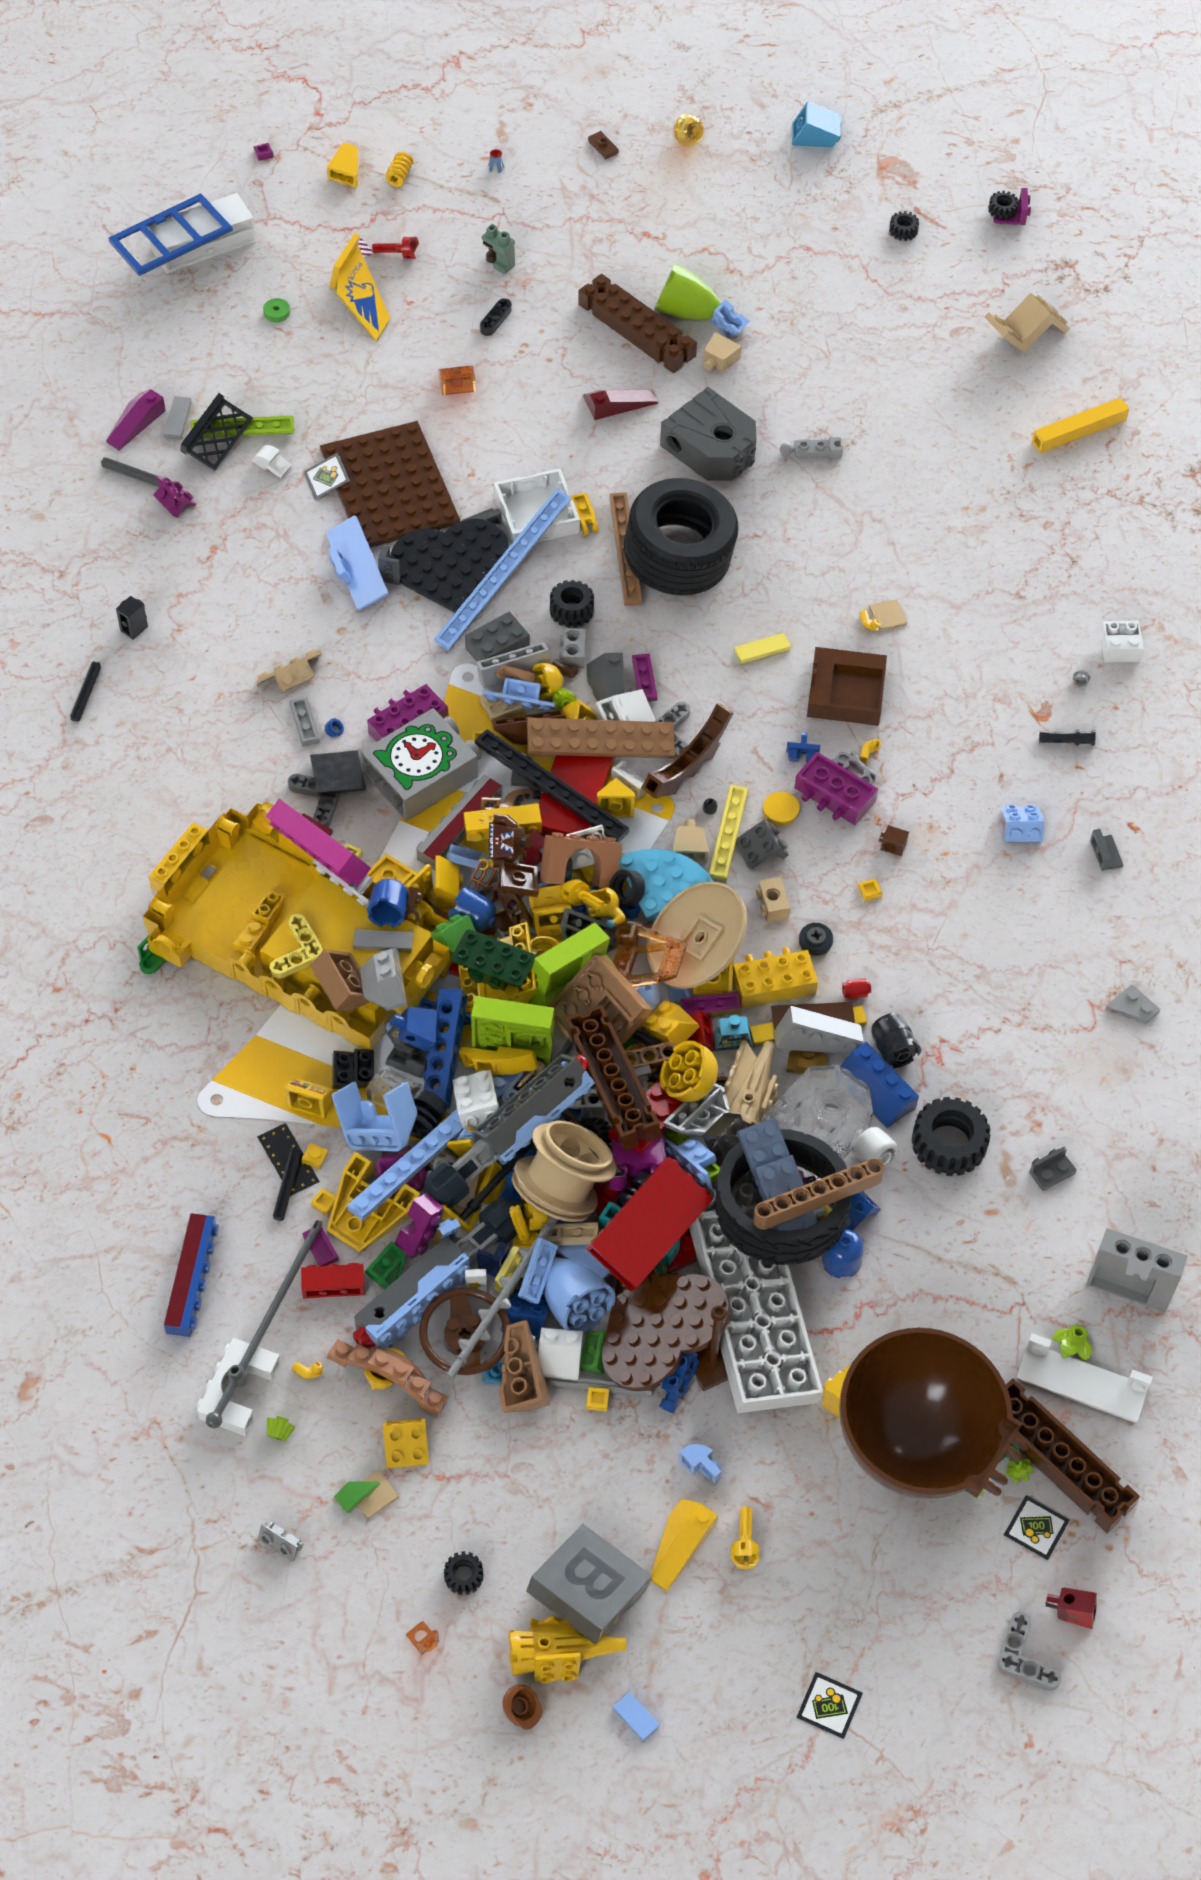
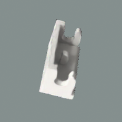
[611,760,646,799]

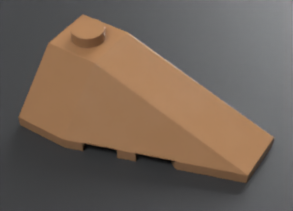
[499,1320,550,1413]

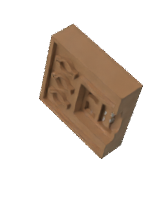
[548,954,654,1045]

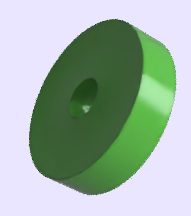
[263,298,290,322]

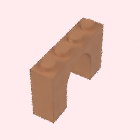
[539,833,622,888]

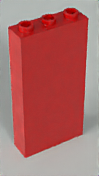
[539,755,616,837]
[585,1157,713,1292]

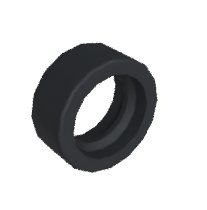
[609,869,645,906]

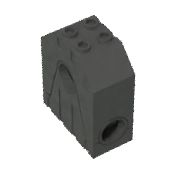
[660,387,757,481]

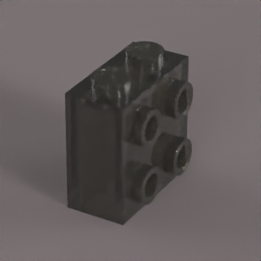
[703,1113,745,1167]

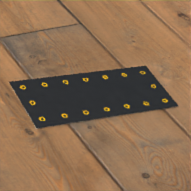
[257,1123,320,1196]

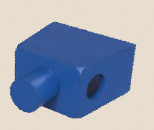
[390,1007,437,1051]

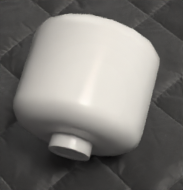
[853,1127,898,1169]

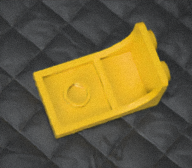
[367,853,433,899]

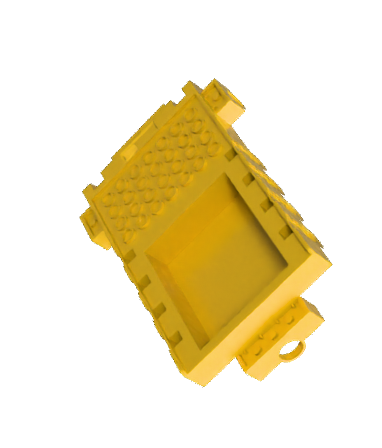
[143,802,450,1050]

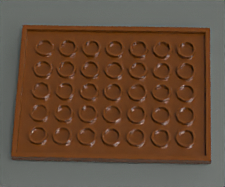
[320,421,460,548]

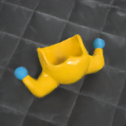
[586,888,625,928]

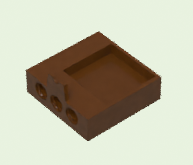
[807,647,887,726]

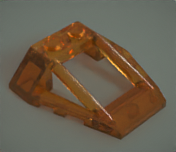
[613,921,687,987]

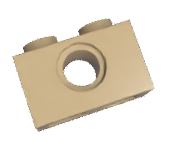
[755,877,791,922]

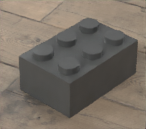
[465,611,530,662]

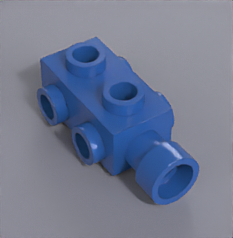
[659,1353,699,1414]

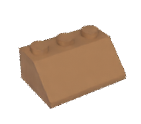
[310,950,370,1011]

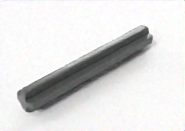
[101,457,163,487]

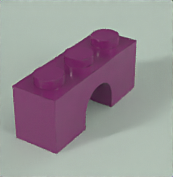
[394,1193,444,1259]

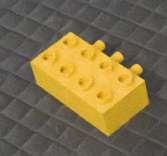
[733,947,818,1008]

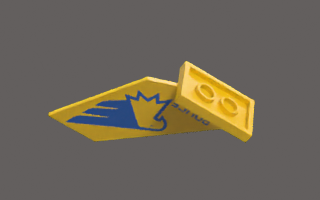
[329,233,390,342]

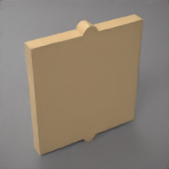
[869,599,907,631]
[356,1469,399,1519]

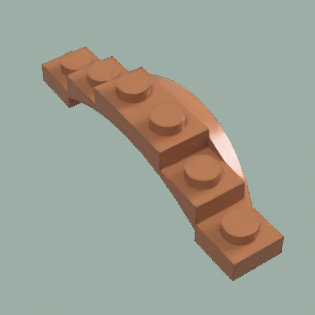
[327,1339,448,1416]

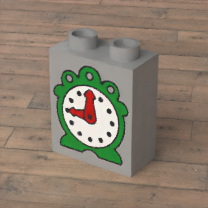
[361,708,481,821]

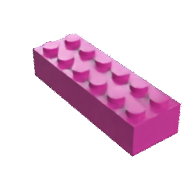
[265,798,371,886]

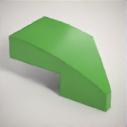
[334,1481,380,1513]

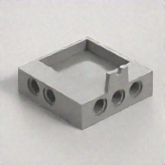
[1086,1228,1188,1312]

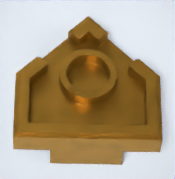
[786,1050,828,1077]

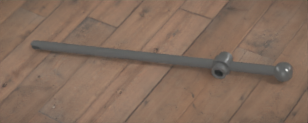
[206,1220,323,1429]

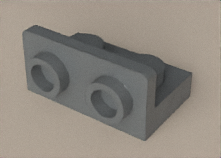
[1029,1146,1077,1191]

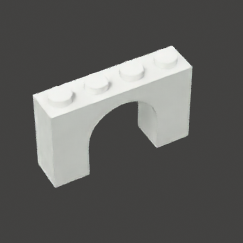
[196,1338,281,1437]

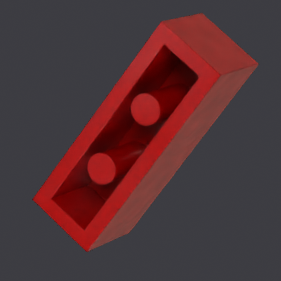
[301,1262,365,1299]

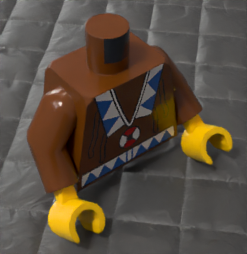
[478,811,532,870]

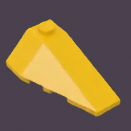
[651,1499,718,1592]

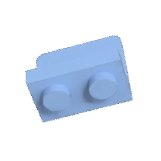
[1001,805,1044,842]

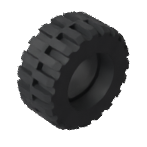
[912,1097,991,1176]

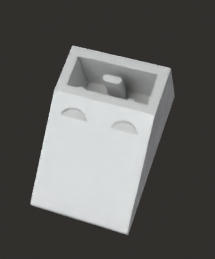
[593,689,656,722]

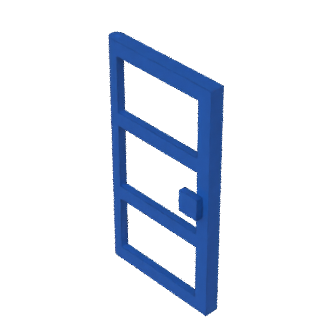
[108,193,233,276]

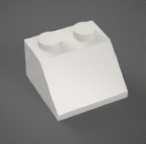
[538,1327,583,1380]

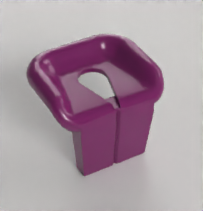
[376,1146,427,1197]

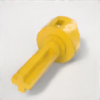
[561,879,607,913]
[509,1205,539,1248]
[730,1506,760,1570]

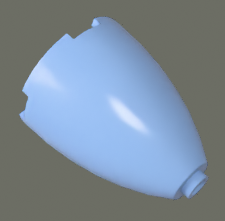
[543,1257,615,1334]

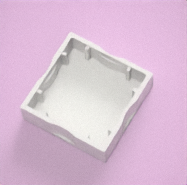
[494,468,580,544]

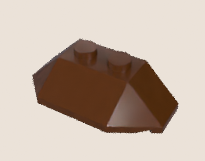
[491,709,566,745]

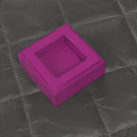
[253,143,274,161]

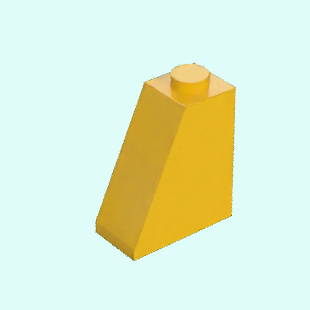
[327,142,359,188]

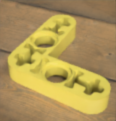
[270,914,323,979]

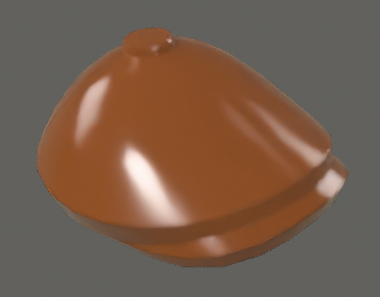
[502,1684,542,1730]

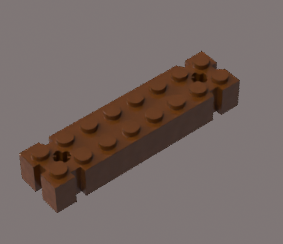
[578,273,697,373]
[565,1004,662,1151]
[1006,1378,1141,1534]

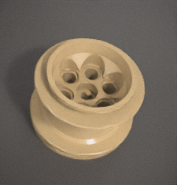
[512,1121,616,1222]

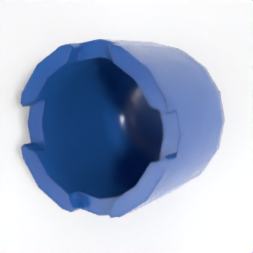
[366,878,408,928]
[448,886,496,933]
[821,1229,864,1278]

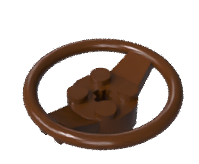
[419,1287,511,1375]

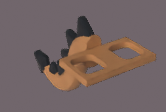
[480,789,542,810]

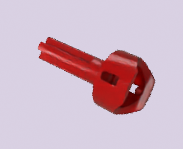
[372,237,419,259]

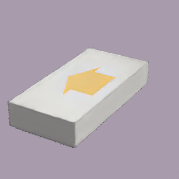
[465,1269,487,1292]

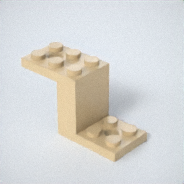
[984,293,1070,353]

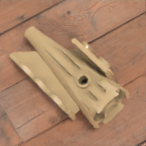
[721,1040,779,1139]

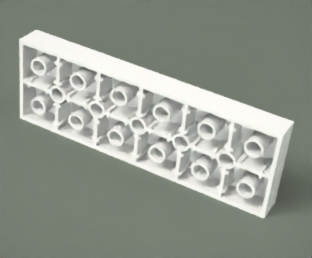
[689,1171,823,1414]

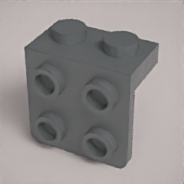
[736,819,789,869]

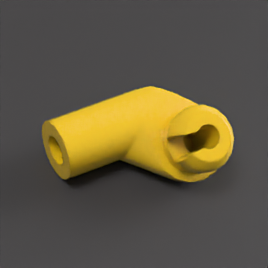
[860,739,881,762]

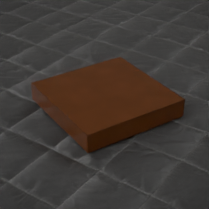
[499,861,539,897]

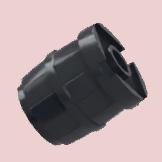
[871,1013,921,1068]

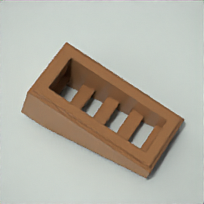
[494,665,536,683]

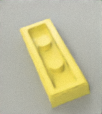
[734,633,791,664]

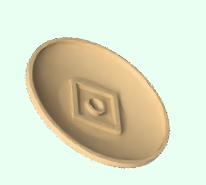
[647,881,747,989]

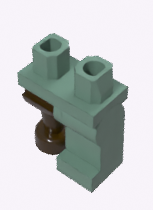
[482,224,515,274]

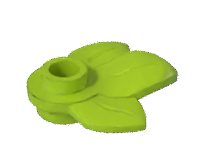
[1052,1325,1092,1361]

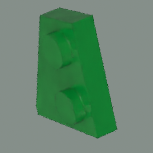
[364,1241,407,1290]

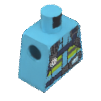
[713,1015,752,1052]

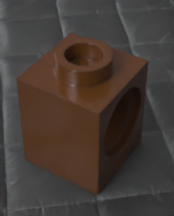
[879,825,909,857]

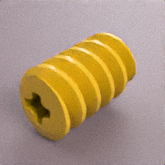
[385,152,414,188]

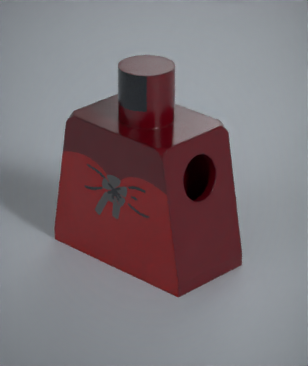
[1045,1587,1097,1629]

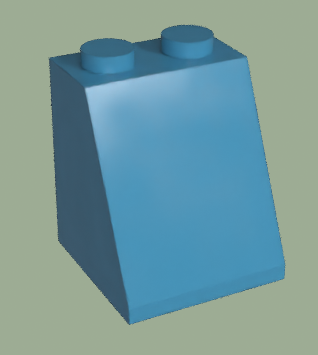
[792,101,841,147]

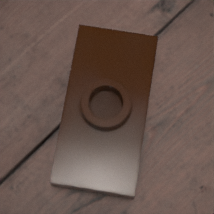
[588,131,619,159]

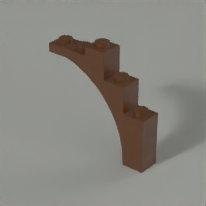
[641,703,734,798]

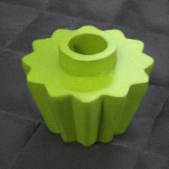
[552,688,576,710]
[266,1416,295,1441]

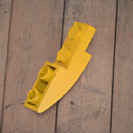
[233,890,286,953]
[459,1046,539,1075]

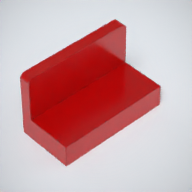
[686,1010,716,1052]

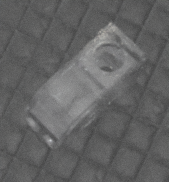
[762,1065,873,1180]

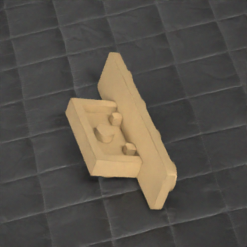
[255,649,322,692]

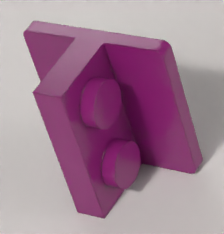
[153,476,197,517]

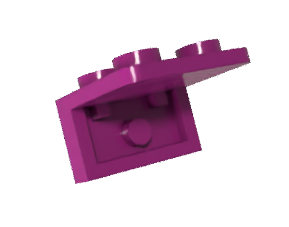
[993,188,1031,225]

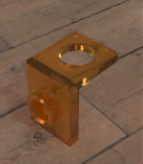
[406,1621,439,1655]

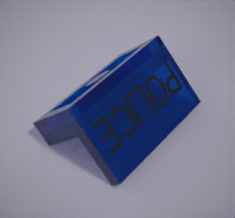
[477,1242,509,1278]

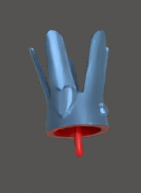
[488,149,505,173]

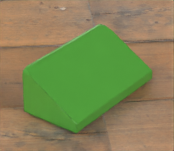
[579,1330,606,1374]

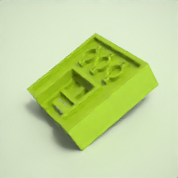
[527,923,616,1007]
[471,996,554,1067]

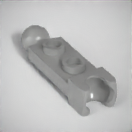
[780,437,843,459]

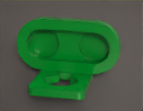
[137,934,167,974]

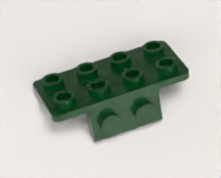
[451,929,536,991]

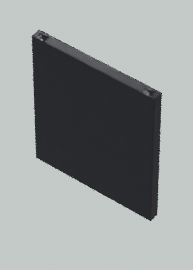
[310,750,366,795]

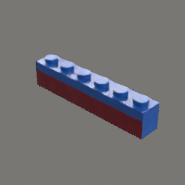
[164,1213,219,1337]

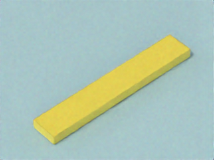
[709,785,748,882]

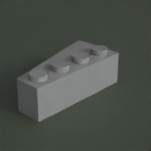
[774,1006,864,1054]

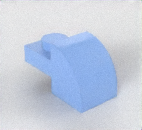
[679,1444,721,1484]

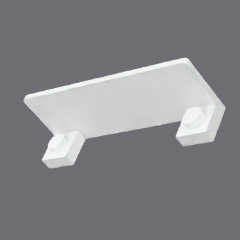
[1016,1333,1153,1423]

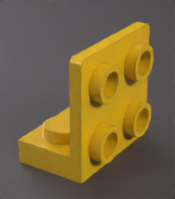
[383,1418,429,1469]

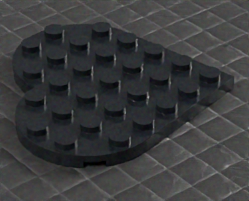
[390,519,509,613]

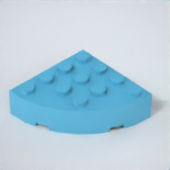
[619,849,714,923]

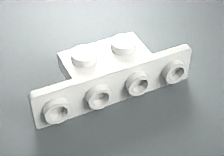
[312,859,374,907]

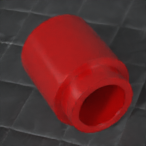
[842,978,871,999]

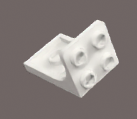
[452,1069,499,1129]

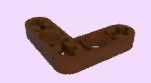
[479,881,532,927]

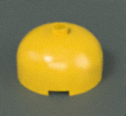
[660,1040,718,1102]

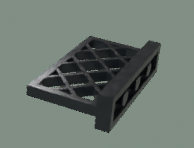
[180,393,253,471]

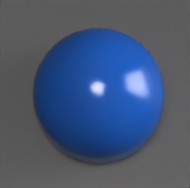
[325,718,344,737]

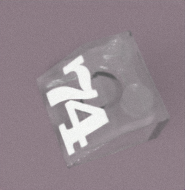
[366,1067,422,1109]

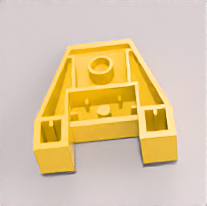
[327,1152,422,1252]

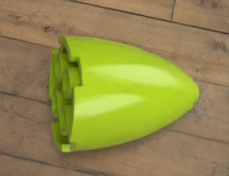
[654,263,721,321]

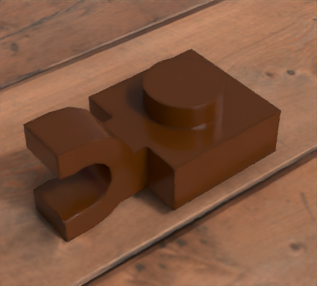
[404,887,422,922]

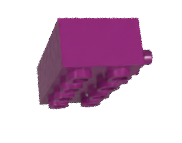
[367,684,449,742]
[794,752,878,825]

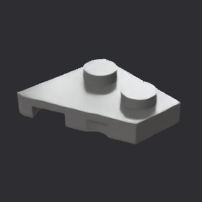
[1106,985,1161,1024]

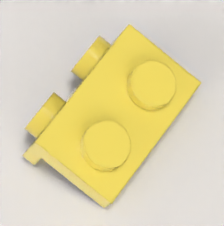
[494,1246,523,1295]

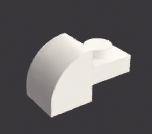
[252,445,292,479]

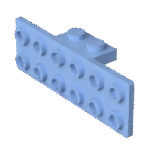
[326,515,389,611]

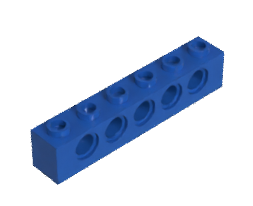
[423,988,468,1108]

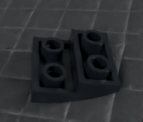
[332,1048,374,1089]

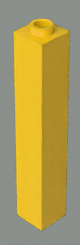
[1032,397,1129,454]

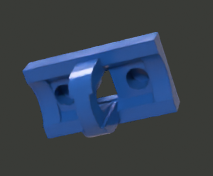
[786,732,820,762]

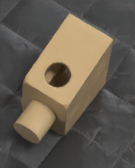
[703,332,742,371]
[672,819,708,862]

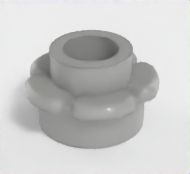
[1073,670,1091,687]

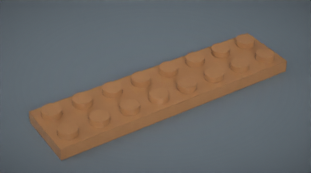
[527,718,675,759]

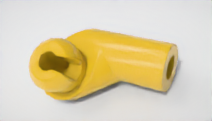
[859,610,881,631]
[291,1361,324,1379]

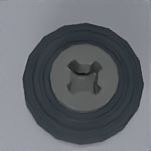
[799,922,833,956]

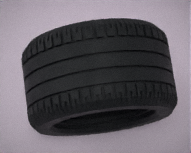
[623,478,739,596]

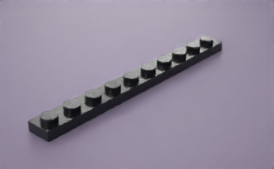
[475,729,630,842]

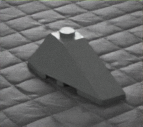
[586,653,624,701]

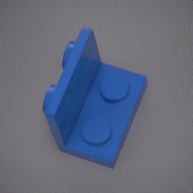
[828,1191,881,1231]
[501,1289,550,1340]

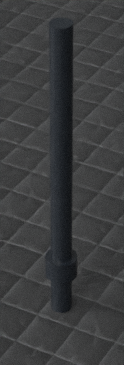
[458,1139,534,1222]

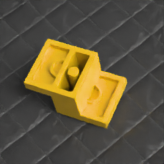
[528,884,572,943]

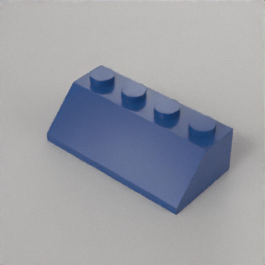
[835,1041,919,1128]

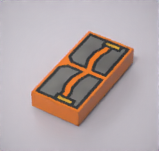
[468,861,498,895]

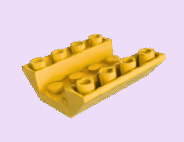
[458,922,537,1014]

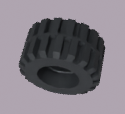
[550,580,594,628]

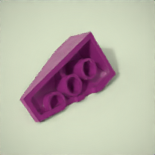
[106,389,166,450]

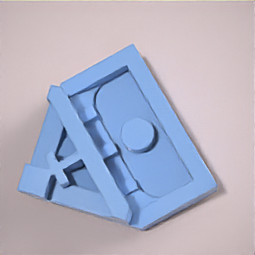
[446,844,487,868]

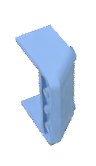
[331,1082,417,1151]

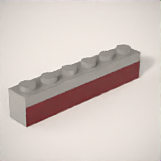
[416,775,502,871]

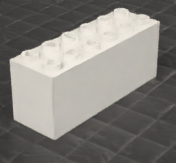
[148,193,256,274]

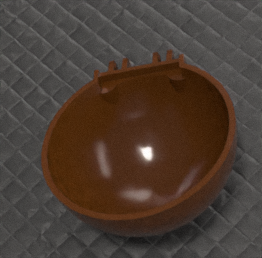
[839,1327,1029,1499]

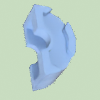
[712,299,750,338]

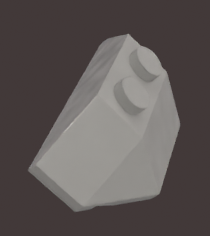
[360,948,407,1011]
[663,1083,730,1137]

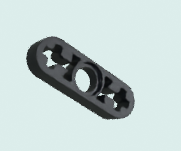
[480,298,512,336]

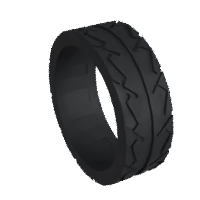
[715,1129,851,1265]

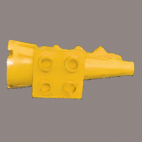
[508,1616,627,1683]

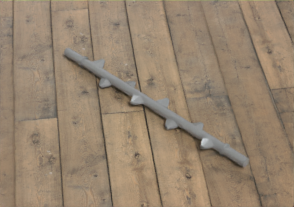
[446,1216,558,1380]

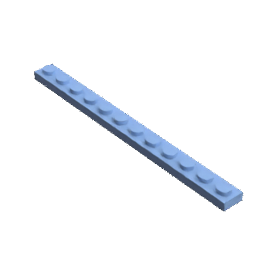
[434,488,571,652]
[347,1072,526,1221]

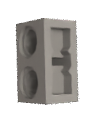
[559,628,586,668]

